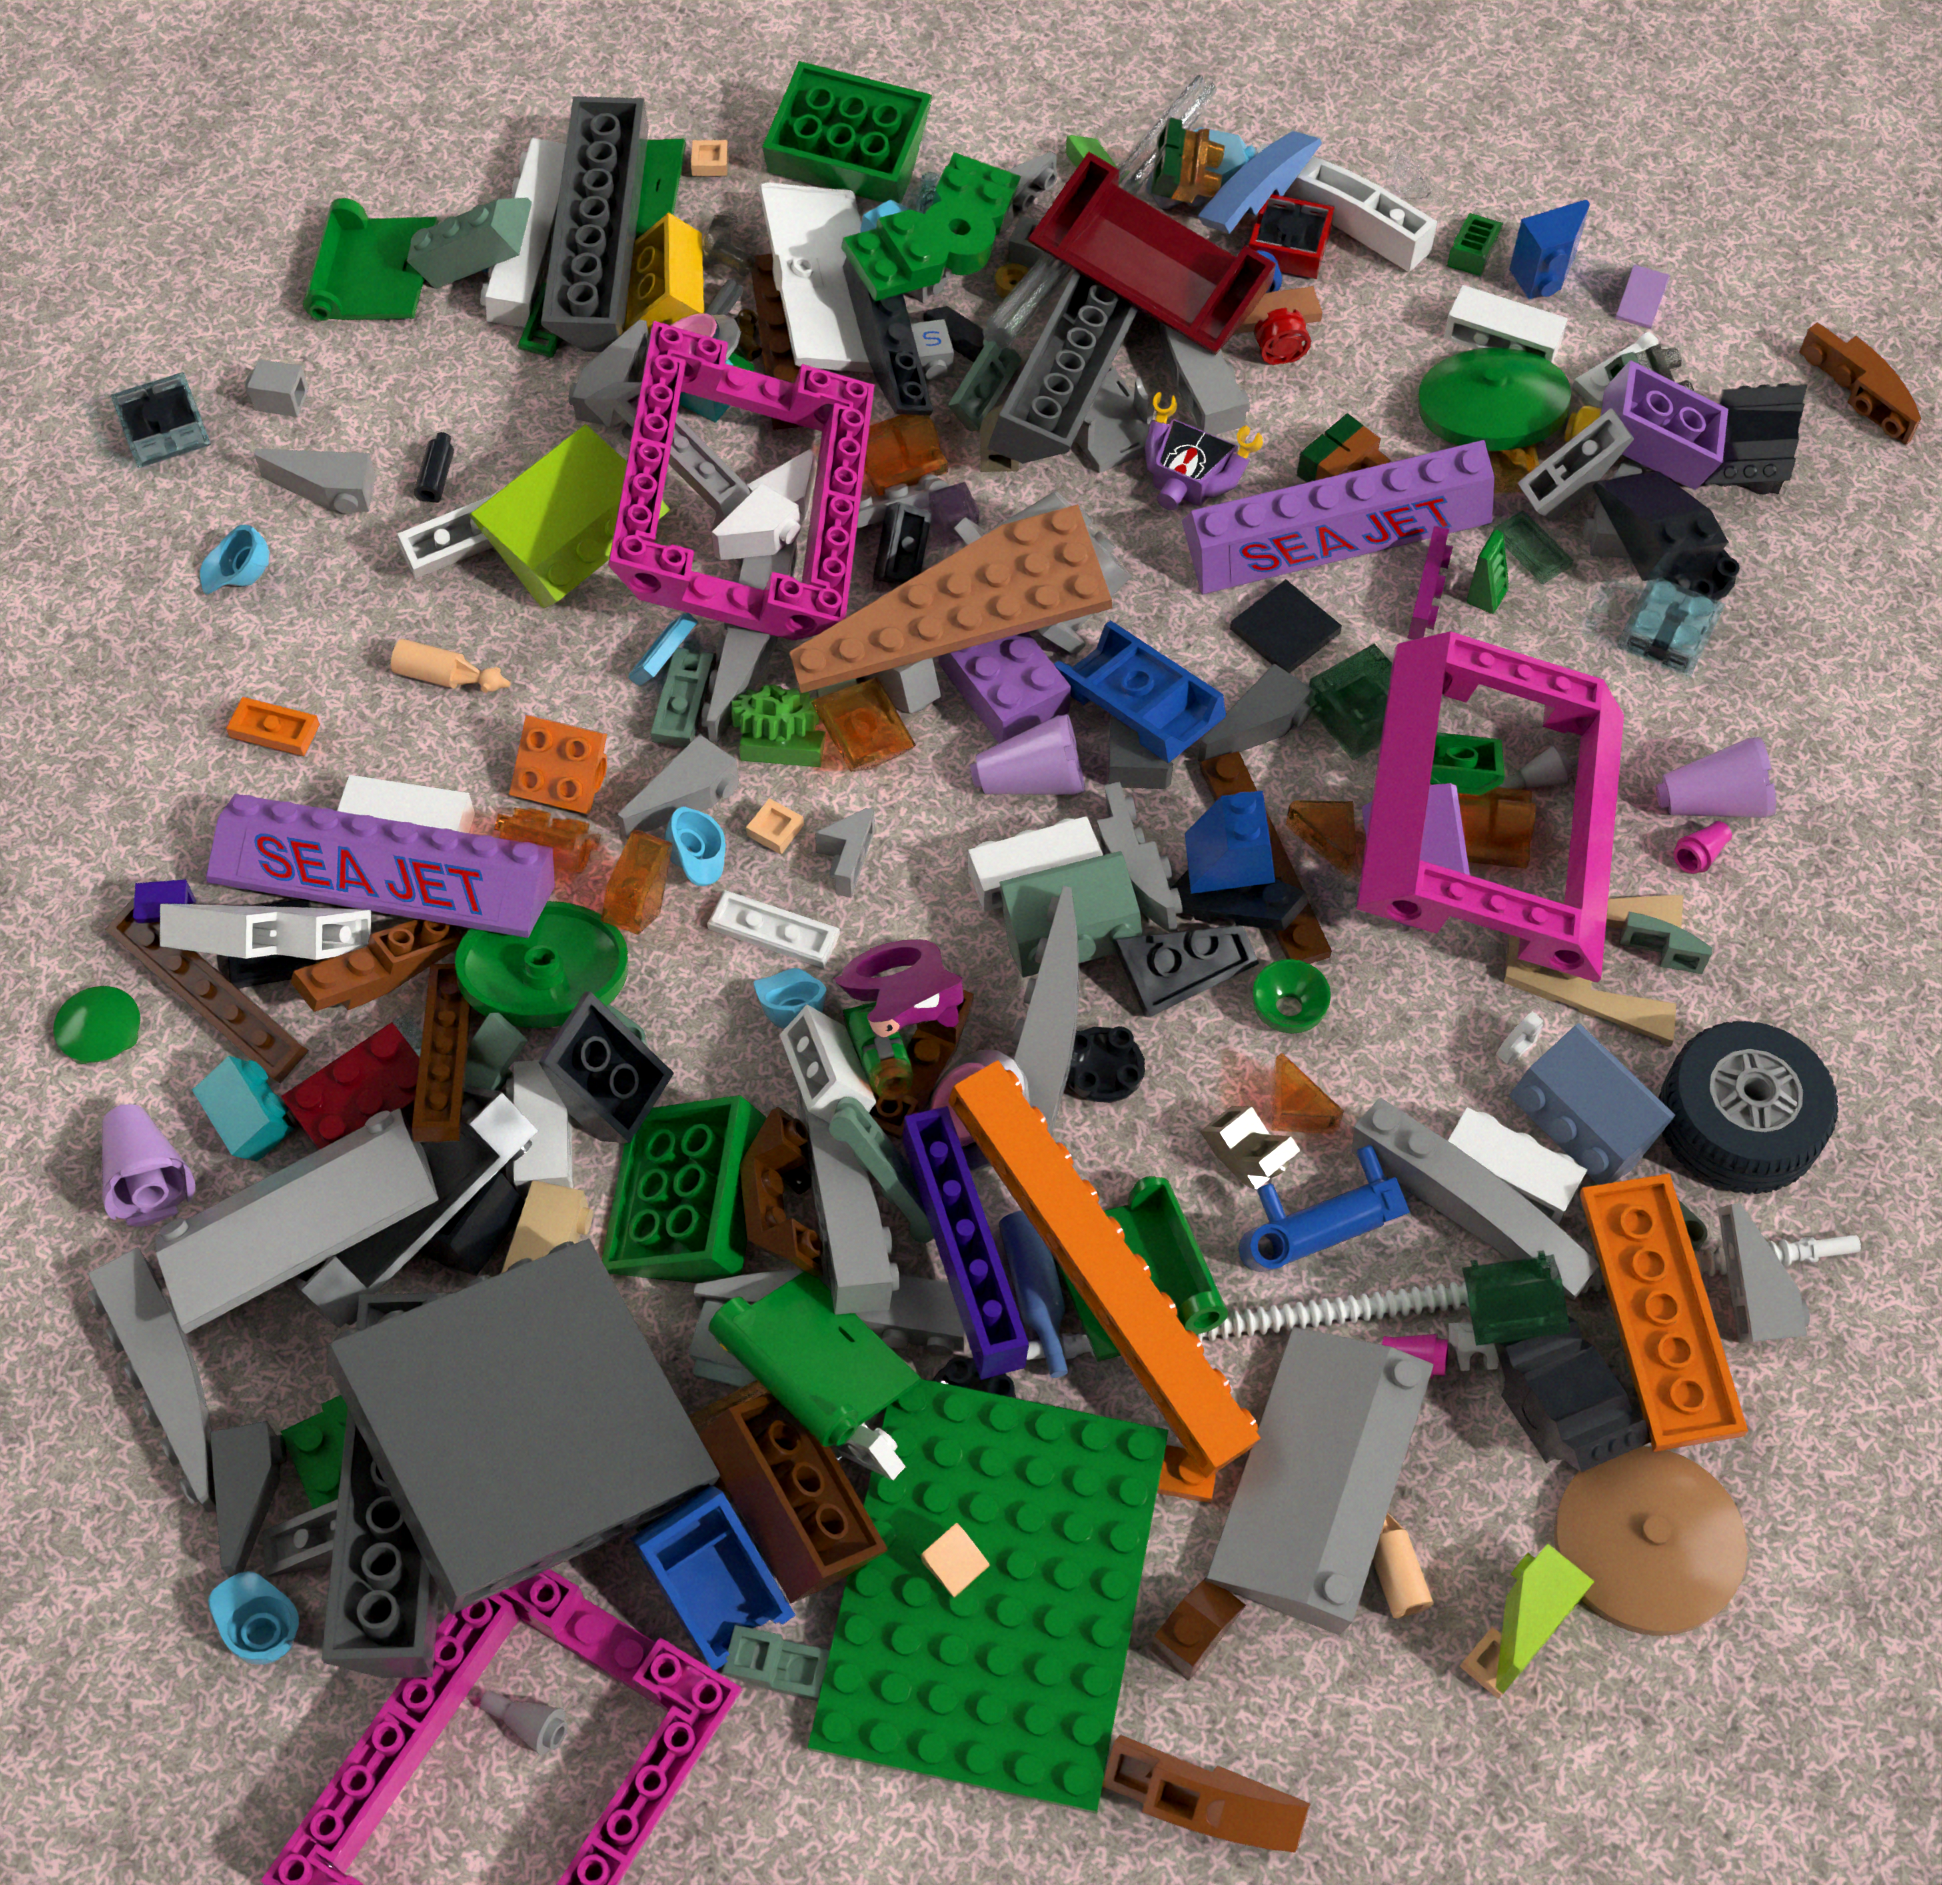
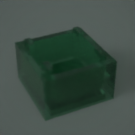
[1309,643,1392,761]
[1462,1250,1570,1346]

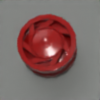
[1254,308,1312,365]

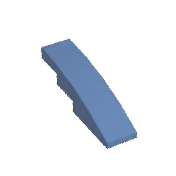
[1198,131,1322,234]

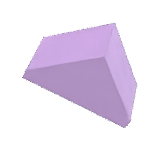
[1615,265,1671,329]

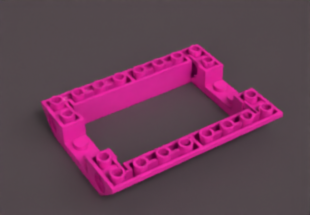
[608,321,874,641]
[1356,631,1624,983]
[260,1569,742,1885]

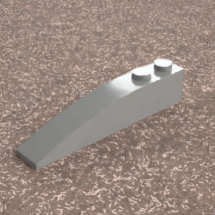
[797,1085,899,1315]
[1352,1097,1600,1300]

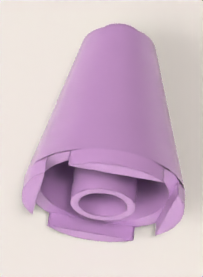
[970,714,1085,795]
[1656,737,1776,818]
[102,1104,195,1227]

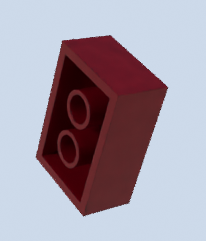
[281,1022,420,1151]

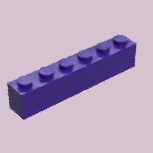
[903,1106,1029,1379]

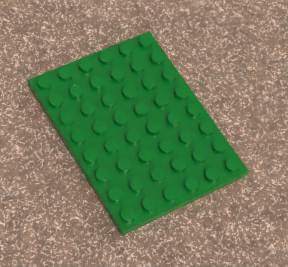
[807,1379,1169,1814]

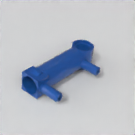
[1238,1145,1410,1272]

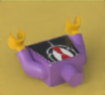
[1145,392,1263,510]

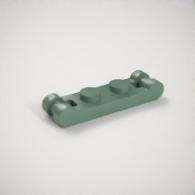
[829,1097,934,1243]

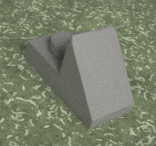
[815,808,875,898]

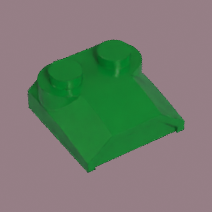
[1430,732,1505,796]

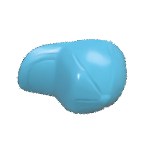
[200,525,270,595]
[664,806,726,886]
[753,968,826,1029]
[208,1571,299,1665]

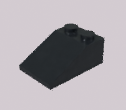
[1592,471,1729,581]
[538,991,674,1143]
[419,1172,525,1276]

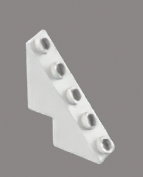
[160,904,371,960]

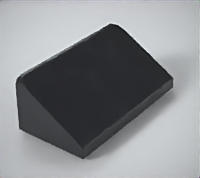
[923,306,989,363]
[873,502,933,585]

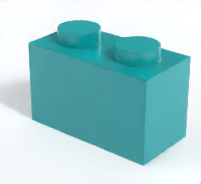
[192,1056,295,1162]

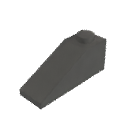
[1198,664,1313,763]
[210,1421,287,1578]

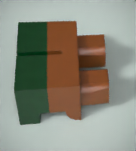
[1296,413,1391,483]

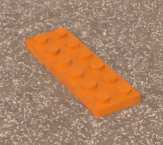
[1579,1173,1748,1452]

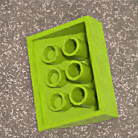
[469,424,670,609]

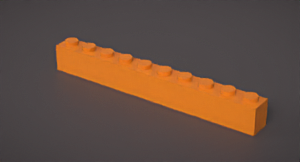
[948,1060,1261,1479]

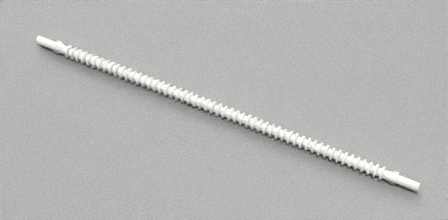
[1027,1235,1861,1360]

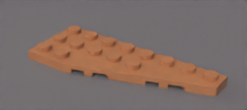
[789,504,1112,693]

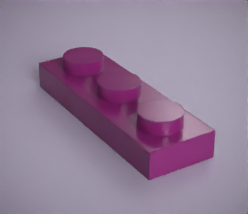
[1407,526,1453,640]

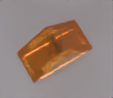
[1285,800,1356,876]
[1271,1053,1344,1134]

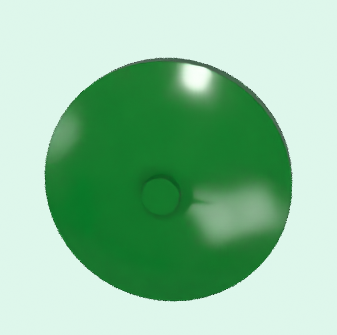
[1418,347,1571,451]
[455,901,628,1028]

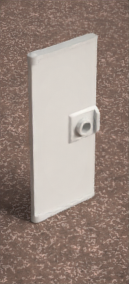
[759,183,874,374]

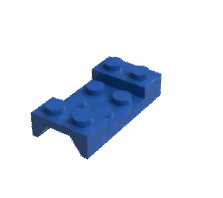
[1054,620,1226,763]

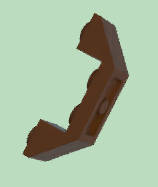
[869,990,974,1139]
[740,1107,823,1278]

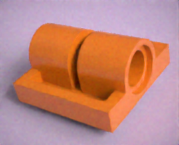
[509,715,607,814]

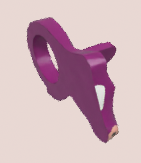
[833,939,964,1038]

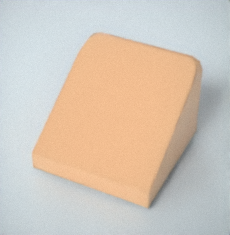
[921,1523,990,1598]

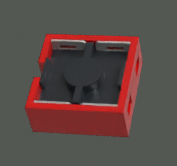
[1249,194,1335,279]

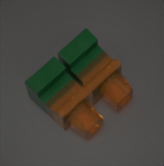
[1151,116,1225,203]

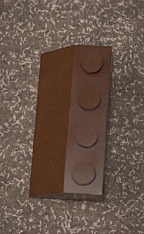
[699,1393,888,1604]

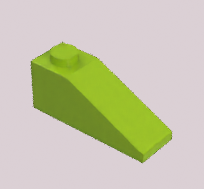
[1495,1544,1594,1694]

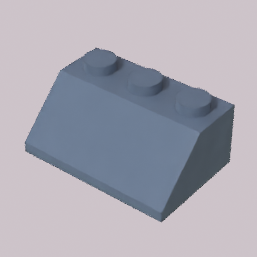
[1509,1023,1675,1185]

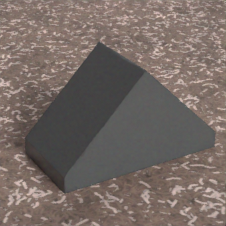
[1108,716,1173,789]

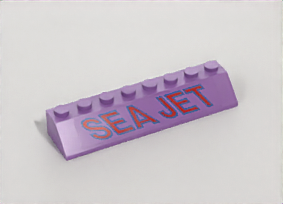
[1182,440,1494,595]
[206,794,555,938]

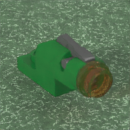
[842,1002,913,1100]

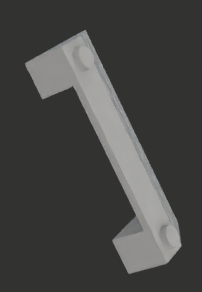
[155,1108,439,1334]
[1205,1327,1434,1635]

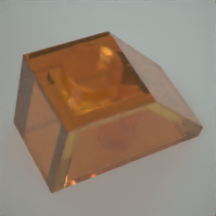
[601,829,673,935]

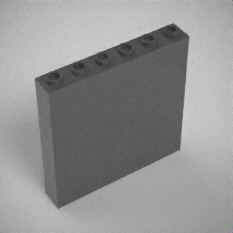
[326,1238,720,1615]

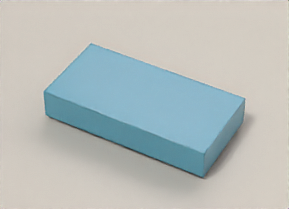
[628,613,698,686]

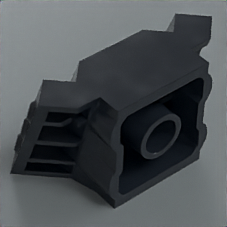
[1704,383,1808,495]
[1492,1312,1651,1472]

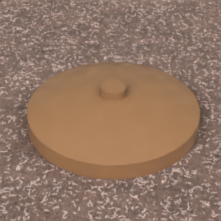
[1554,1447,1747,1636]

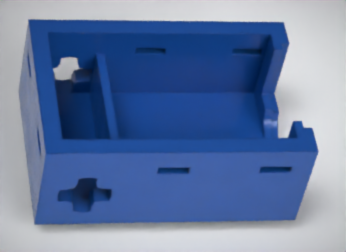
[629,1485,796,1671]

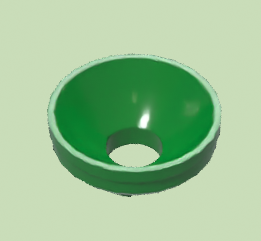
[1252,959,1331,1034]

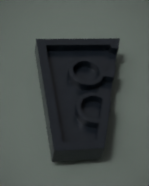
[1171,870,1308,931]
[1111,925,1259,1017]

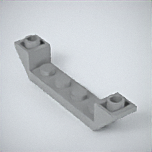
[585,382,750,532]

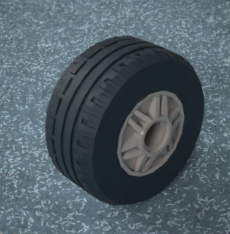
[1658,1021,1839,1194]

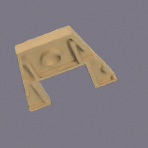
[1504,895,1683,1047]

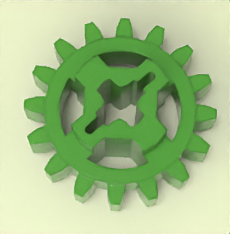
[732,684,819,741]

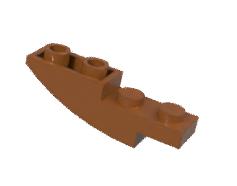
[1799,322,1921,445]
[291,919,463,1012]
[1102,1734,1311,1853]

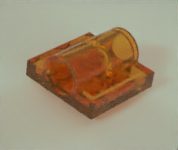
[864,414,948,496]
[1458,787,1536,869]
[494,807,601,874]

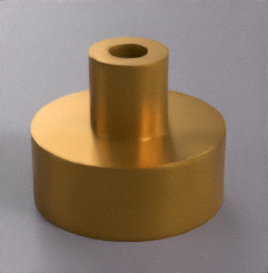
[995,263,1031,301]

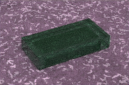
[1493,510,1574,585]

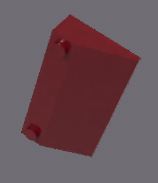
[1028,151,1276,355]

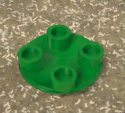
[53,986,141,1064]

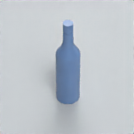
[999,1210,1068,1378]

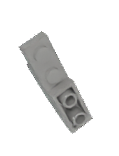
[1097,782,1182,933]

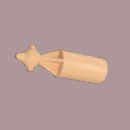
[391,638,511,693]
[1372,1512,1434,1618]

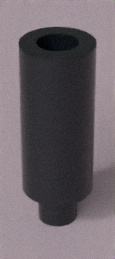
[414,432,454,503]

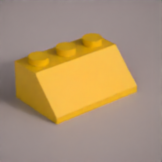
[623,212,704,334]

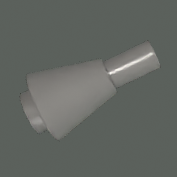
[1496,746,1572,797]
[480,1691,568,1755]

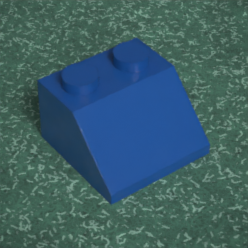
[1509,199,1590,299]
[1184,790,1275,894]

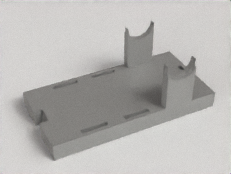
[1075,365,1154,473]

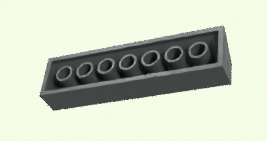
[541,96,649,352]
[988,270,1138,464]
[322,1292,453,1678]

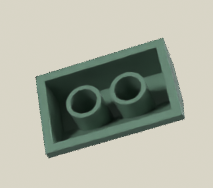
[407,197,532,289]
[999,851,1143,978]

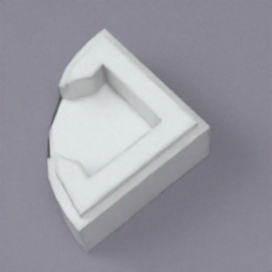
[1496,1011,1543,1064]

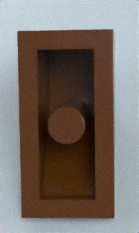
[1151,1578,1246,1681]

